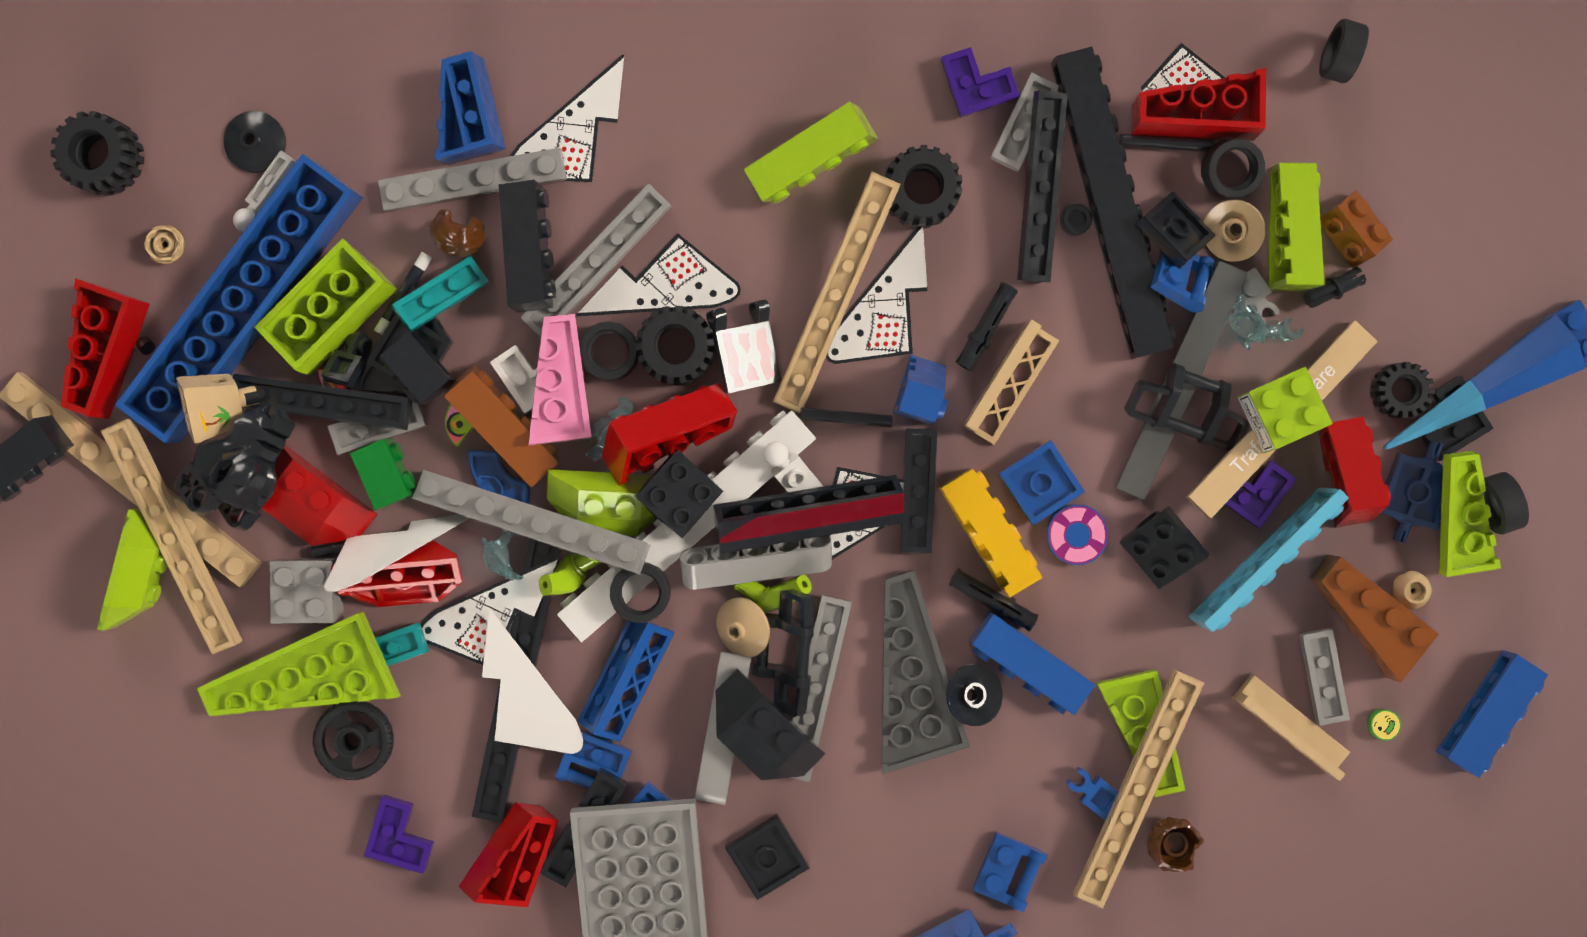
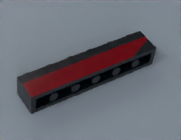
[713,475,904,553]

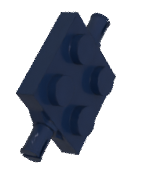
[1381,440,1444,543]

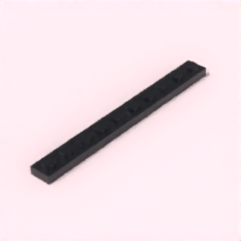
[472,539,561,823]

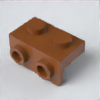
[1320,190,1393,268]

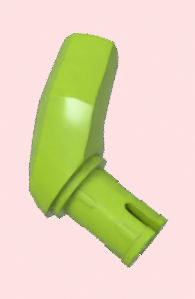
[539,553,602,596]
[733,574,812,613]

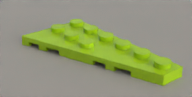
[197,611,401,716]

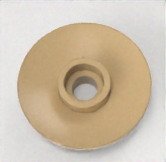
[1204,200,1266,262]
[716,597,770,657]

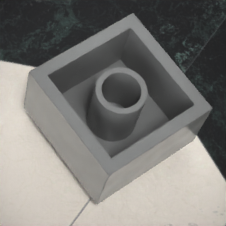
[270,558,344,624]

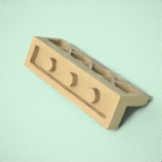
[962,319,1059,445]
[1232,674,1350,781]

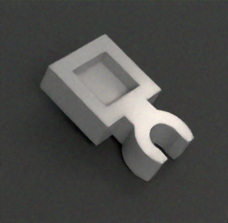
[1236,267,1280,325]

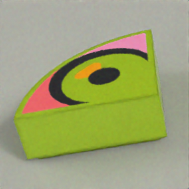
[445,404,474,447]

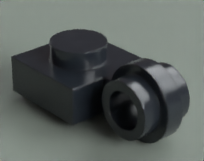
[321,332,372,388]

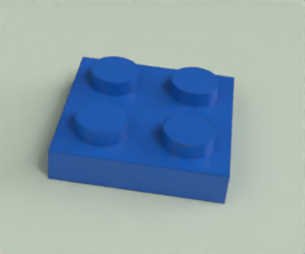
[998,440,1085,526]

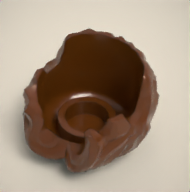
[429,209,486,257]
[1147,817,1204,873]

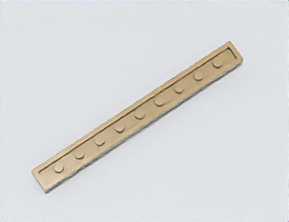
[0,372,263,587]

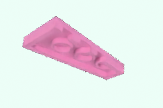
[528,314,592,446]

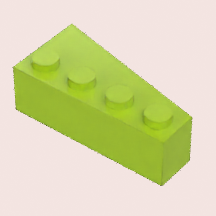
[744,101,878,204]
[1267,163,1325,292]

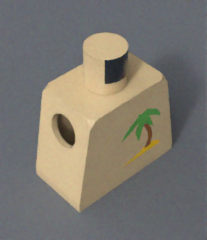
[176,374,259,443]

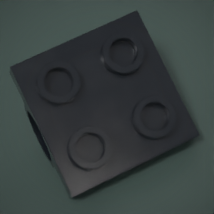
[634,449,723,539]
[1119,507,1209,589]

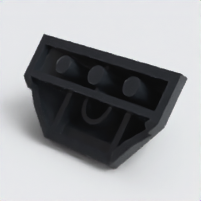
[715,668,825,780]

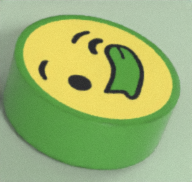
[1367,709,1401,741]

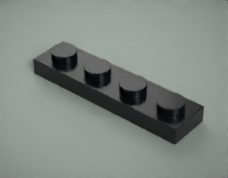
[900,428,938,553]
[540,767,628,888]

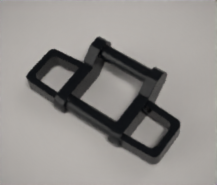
[1124,363,1249,451]
[752,589,814,717]

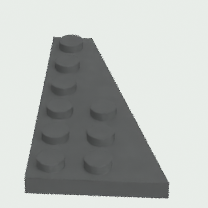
[881,570,970,775]

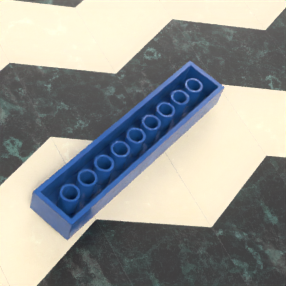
[115,154,363,443]

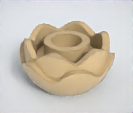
[144,226,185,264]
[1392,571,1432,610]

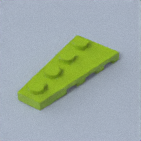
[1439,451,1501,577]
[1095,669,1186,797]

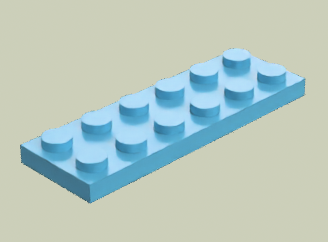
[1188,488,1349,632]

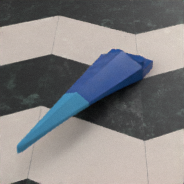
[1383,300,1587,449]

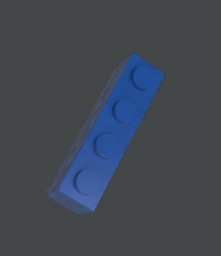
[969,611,1095,716]
[1435,650,1548,778]

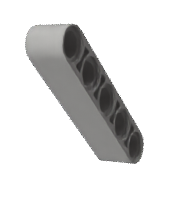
[680,536,832,589]
[695,652,751,805]

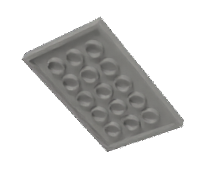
[570,799,708,937]

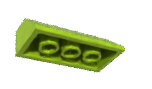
[255,238,397,376]

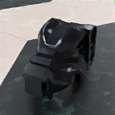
[176,403,295,531]

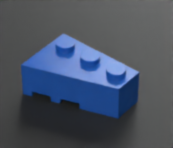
[435,51,506,165]
[892,355,948,424]

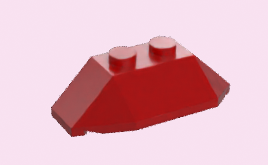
[262,445,378,546]
[331,540,463,607]

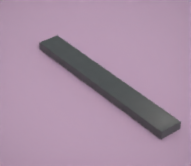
[1115,261,1248,500]

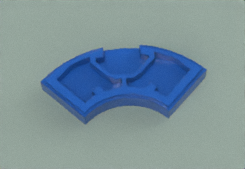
[468,450,530,504]

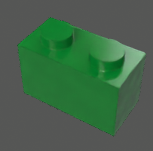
[350,438,417,510]

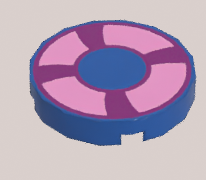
[1046,504,1108,565]

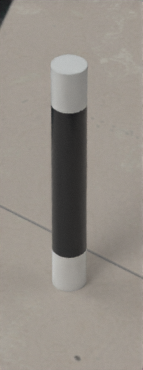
[374,252,432,335]

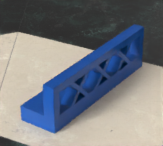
[577,620,675,742]

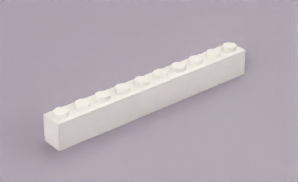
[557,410,816,643]

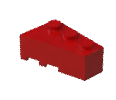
[1319,416,1391,528]
[458,802,558,908]

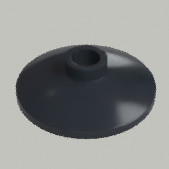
[223,111,286,173]
[946,664,1003,726]

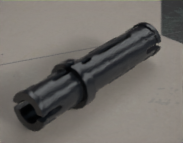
[955,282,1018,372]
[949,568,1039,632]

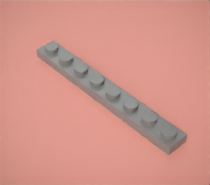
[412,470,651,575]

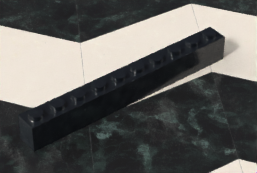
[1051,46,1175,359]

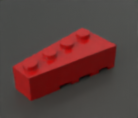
[1131,68,1266,141]
[61,278,150,419]
[602,383,738,486]

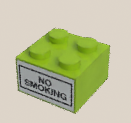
[1237,366,1333,453]

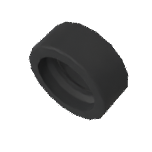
[1319,18,1369,83]
[1201,139,1265,198]
[579,321,639,381]
[1483,472,1529,535]
[610,562,671,623]

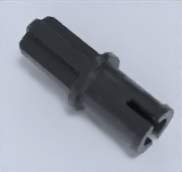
[1303,267,1366,308]

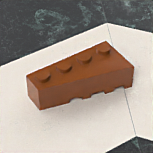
[444,363,559,487]
[1309,554,1439,683]

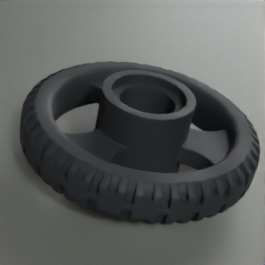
[312,701,394,780]

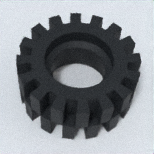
[1370,362,1435,418]

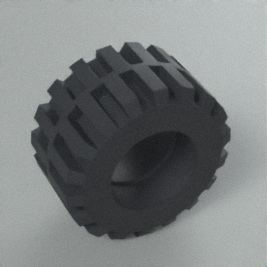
[50,111,144,196]
[885,145,963,229]
[635,305,716,385]

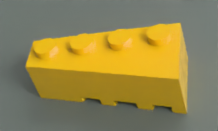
[938,468,1043,597]

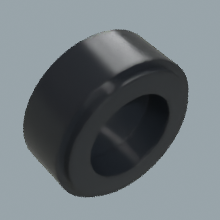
[1060,204,1093,236]

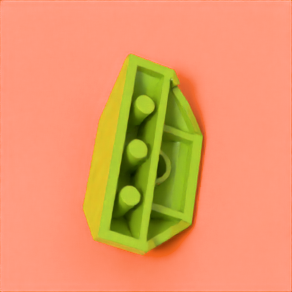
[547,469,657,536]
[97,508,168,631]

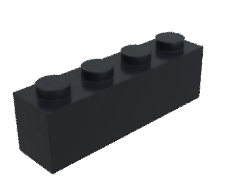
[498,179,556,313]
[0,415,74,503]

